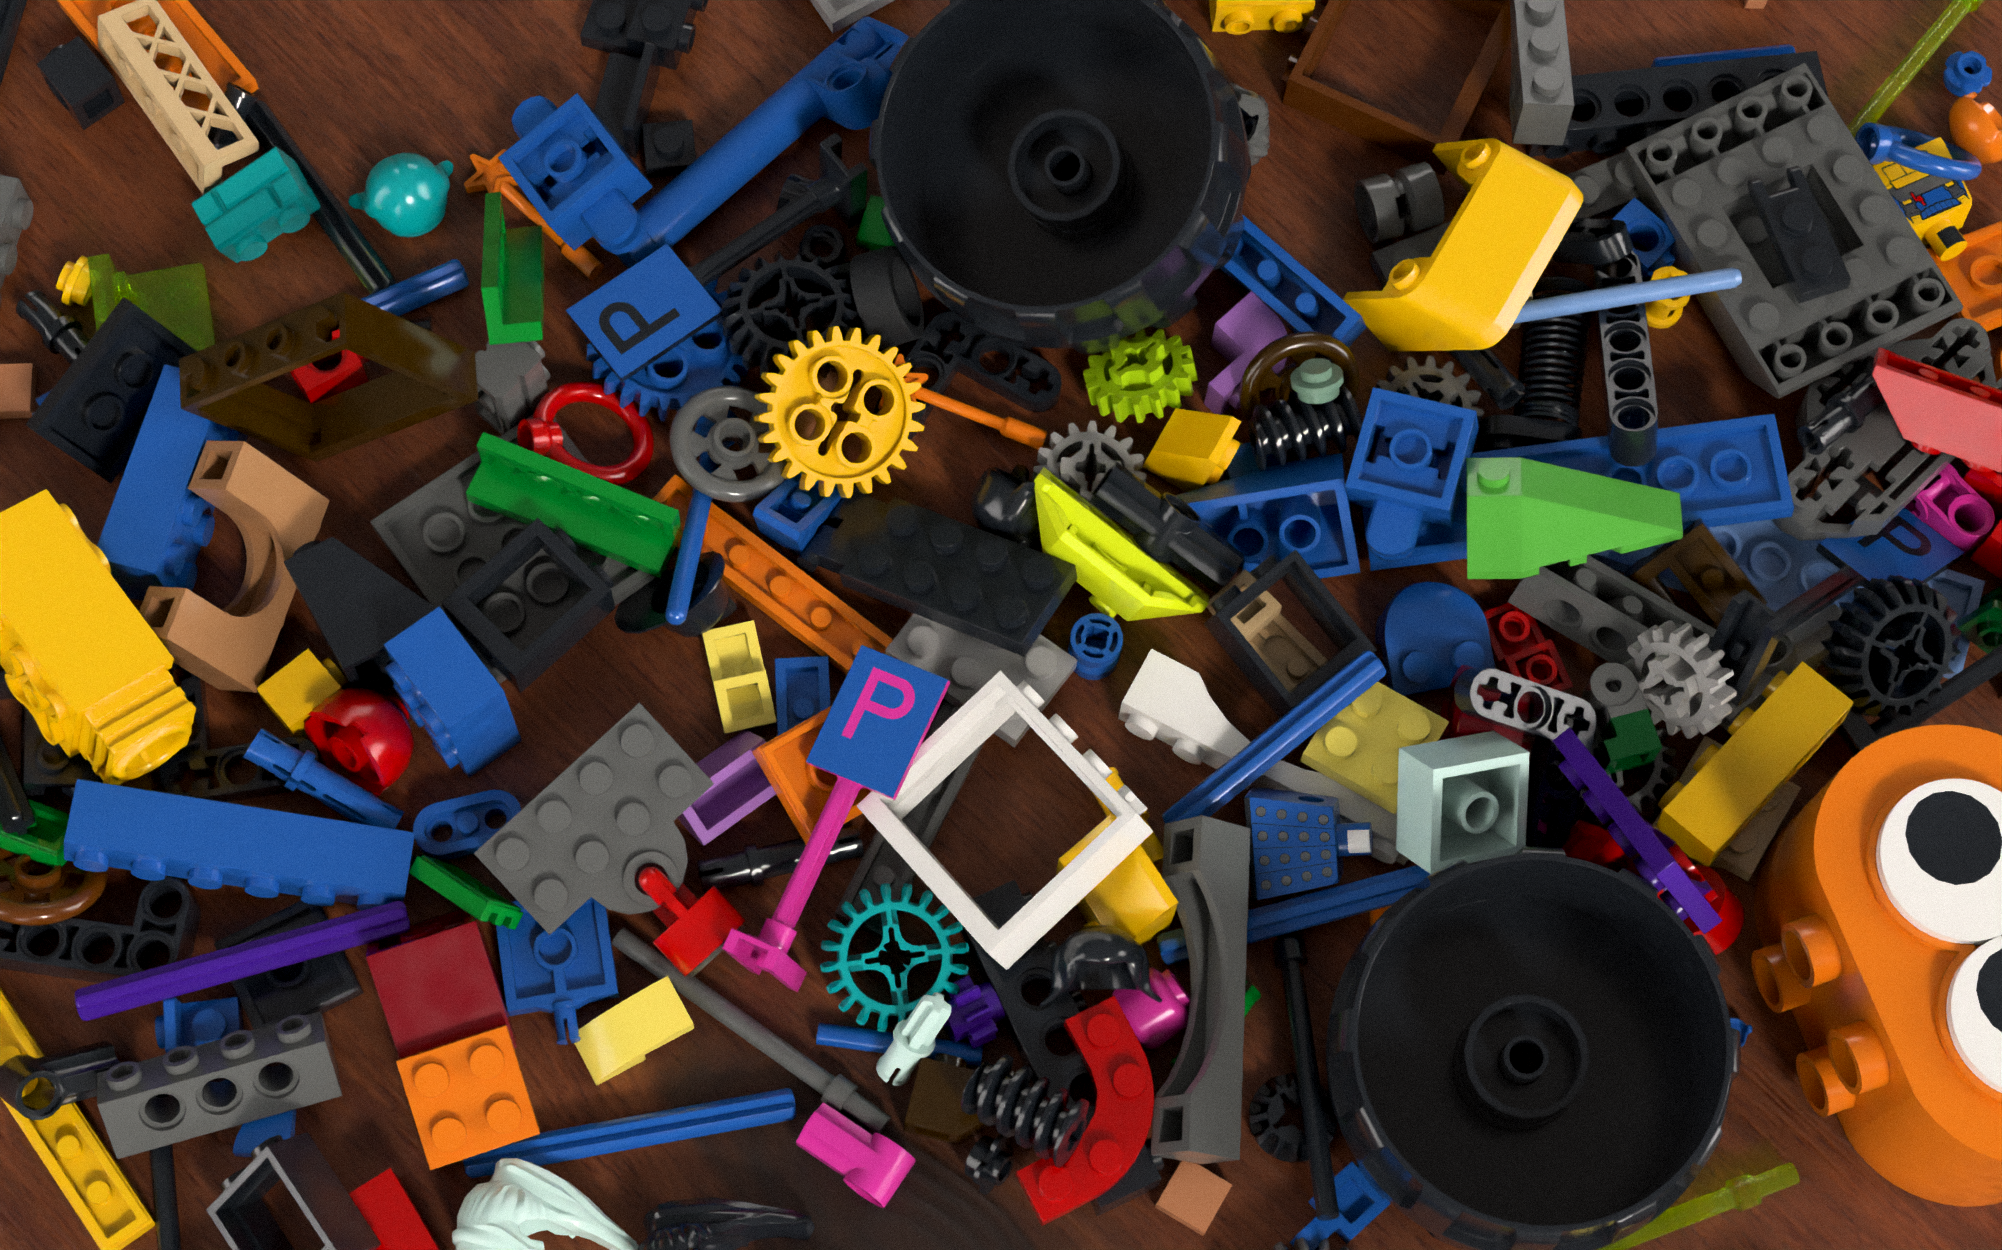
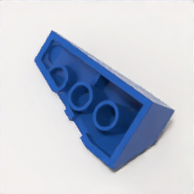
[1170,453,1360,579]

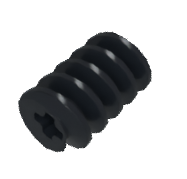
[1248,385,1362,472]
[961,1054,1089,1168]

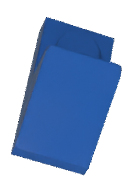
[752,472,842,556]

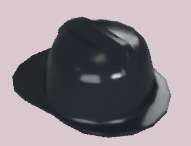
[614,551,737,638]

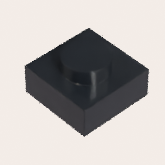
[642,120,696,178]

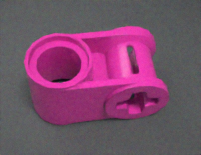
[1904,463,1995,557]

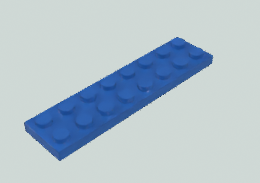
[1361,414,1794,571]

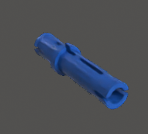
[243,728,404,829]

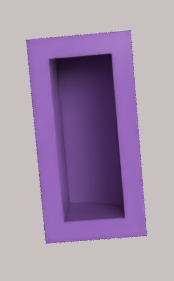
[678,729,776,846]

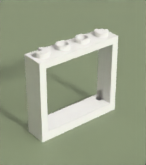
[857,670,1153,970]

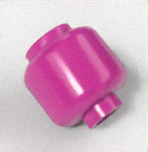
[1112,967,1190,1050]

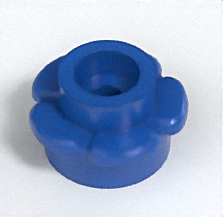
[1943,51,1992,97]

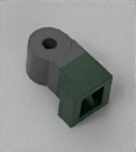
[1581,663,1662,775]

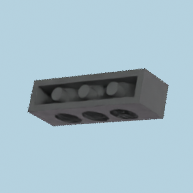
[1508,555,1716,675]
[97,1011,342,1159]

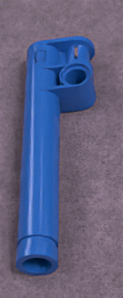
[615,16,909,269]

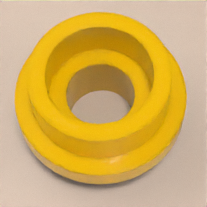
[56,255,101,306]

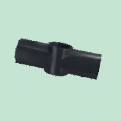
[1089,462,1244,594]

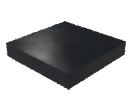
[214,900,364,1030]

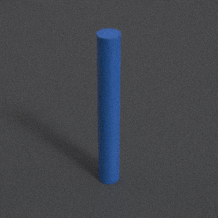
[816,1022,983,1067]

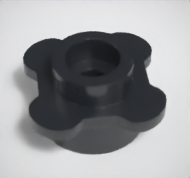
[964,1134,1014,1195]

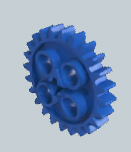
[585,278,748,422]

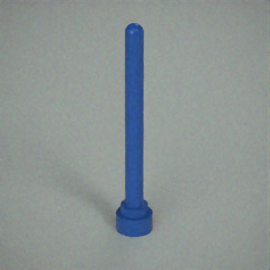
[665,410,738,625]

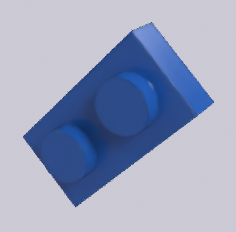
[775,656,830,736]

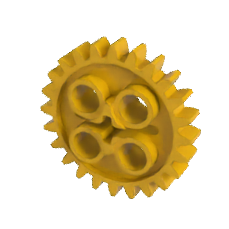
[753,326,925,498]

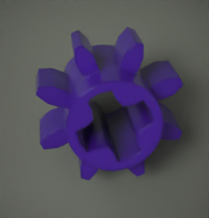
[943,975,1005,1049]

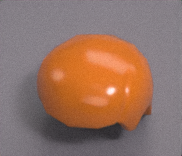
[1948,92,2002,165]

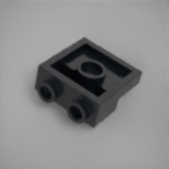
[580,0,709,70]

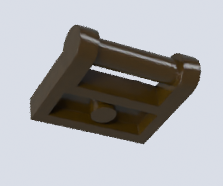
[1624,518,1767,630]

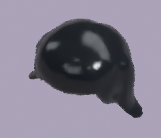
[971,464,1040,547]
[1040,925,1162,1006]

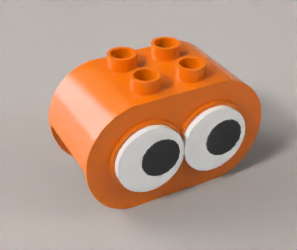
[1751,724,2002,1207]

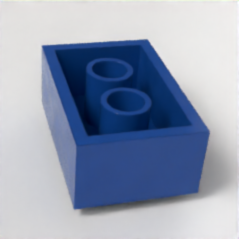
[384,606,522,778]

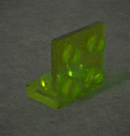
[88,253,216,351]

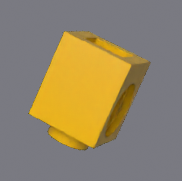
[256,648,348,739]

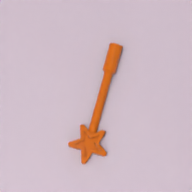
[464,149,604,280]
[878,354,1047,450]

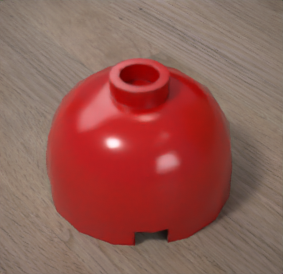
[305,687,414,797]

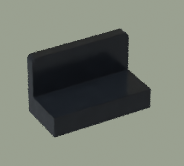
[594,41,660,158]

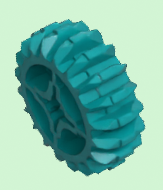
[820,883,969,1032]

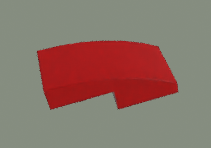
[1483,602,1574,692]

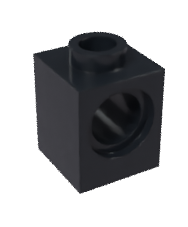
[37,36,125,130]

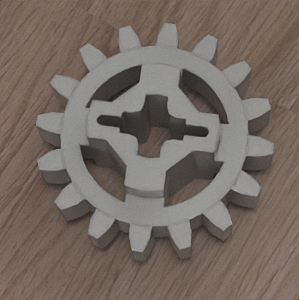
[1032,421,1147,519]
[1624,620,1737,738]

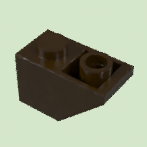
[904,1053,1030,1145]

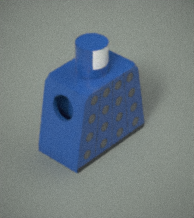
[1244,787,1373,900]

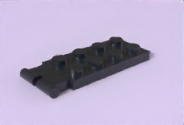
[797,483,1078,657]

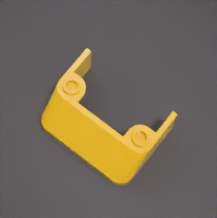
[1343,138,1583,352]

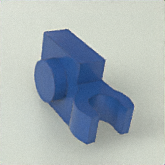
[1290,1162,1391,1250]

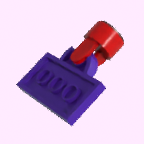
[1552,727,1744,955]

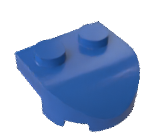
[1375,582,1495,696]

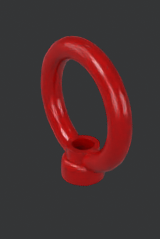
[517,381,654,485]

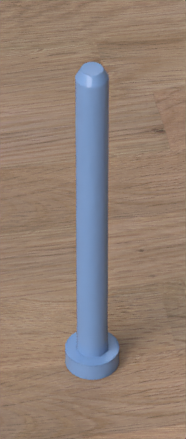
[1508,267,1742,332]

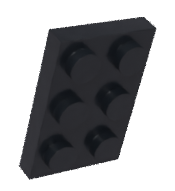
[25,297,198,483]

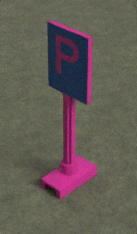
[722,645,950,992]

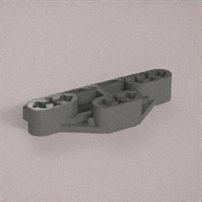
[1772,318,2002,541]

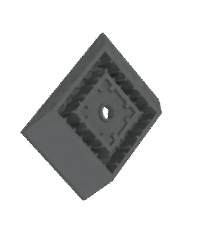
[1625,63,1963,399]

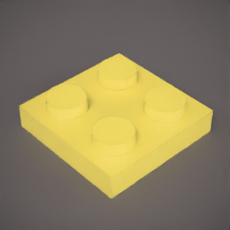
[1300,682,1449,815]

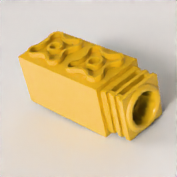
[0,489,196,785]

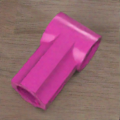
[796,1102,916,1208]

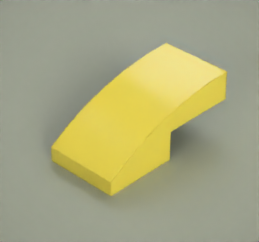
[702,620,777,734]
[574,976,694,1086]

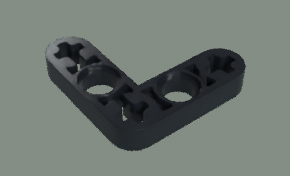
[874,311,1062,440]
[159,662,323,802]
[1454,667,1597,848]

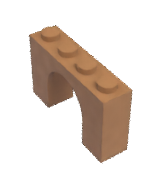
[139,440,330,693]

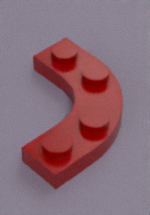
[1016,995,1154,1226]

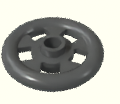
[670,386,787,502]

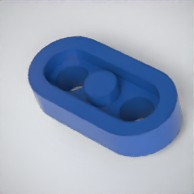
[413,790,522,861]

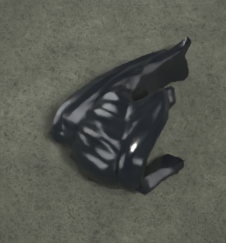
[638,1197,815,1250]

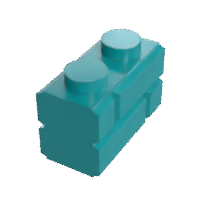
[191,146,321,263]

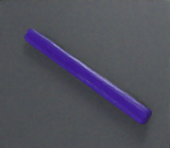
[75,901,410,1021]

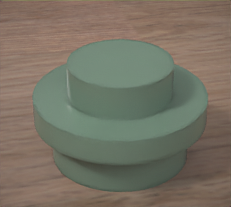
[1290,358,1344,404]

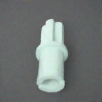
[876,992,951,1086]

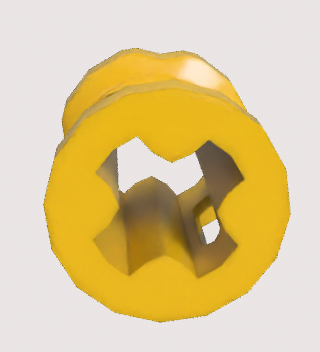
[1645,266,1691,329]

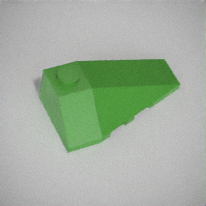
[1466,457,1683,579]

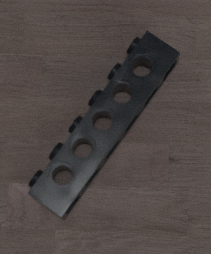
[1525,51,1829,159]
[954,880,1164,1216]

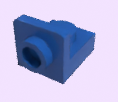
[155,997,243,1053]

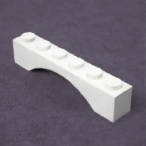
[1118,649,1408,865]

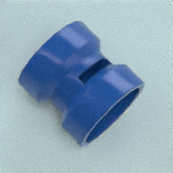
[1068,613,1123,680]

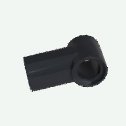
[0,1040,120,1120]

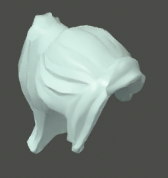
[452,1158,639,1250]

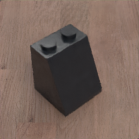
[284,536,436,693]

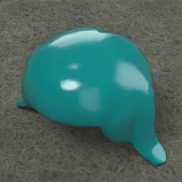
[348,152,454,238]

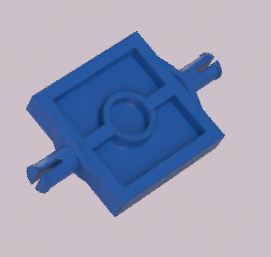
[496,897,620,1045]

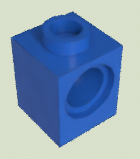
[1612,197,1676,282]

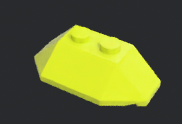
[1033,467,1210,621]

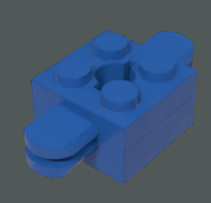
[498,93,653,255]

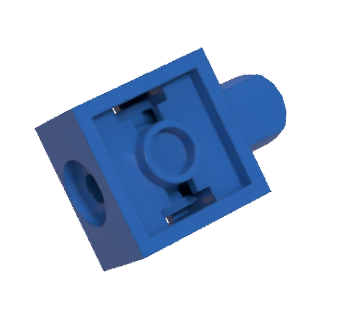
[1345,387,1479,562]

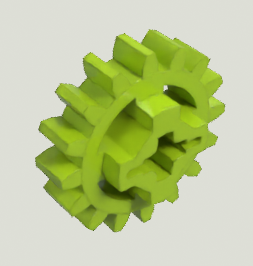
[1083,329,1198,423]

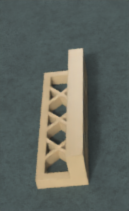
[97,0,259,195]

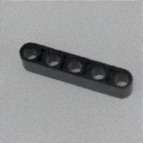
[1593,251,1658,467]

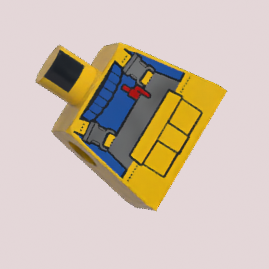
[1872,137,1972,261]

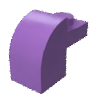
[1204,292,1287,415]

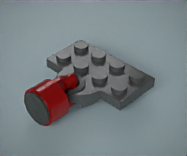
[474,703,745,977]

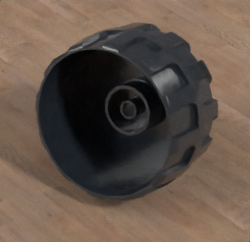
[869,0,1251,355]
[1326,846,1741,1250]

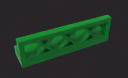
[481,192,544,345]
[466,432,682,579]

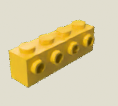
[1656,661,1854,867]

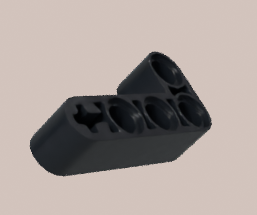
[0,877,201,983]

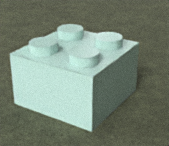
[1396,731,1530,874]

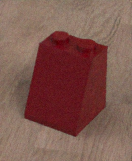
[366,908,517,1059]

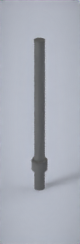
[612,927,891,1134]

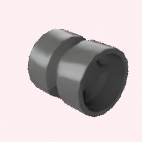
[1354,161,1445,244]

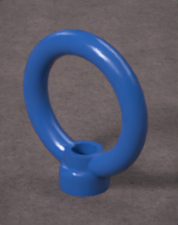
[1855,122,1982,181]

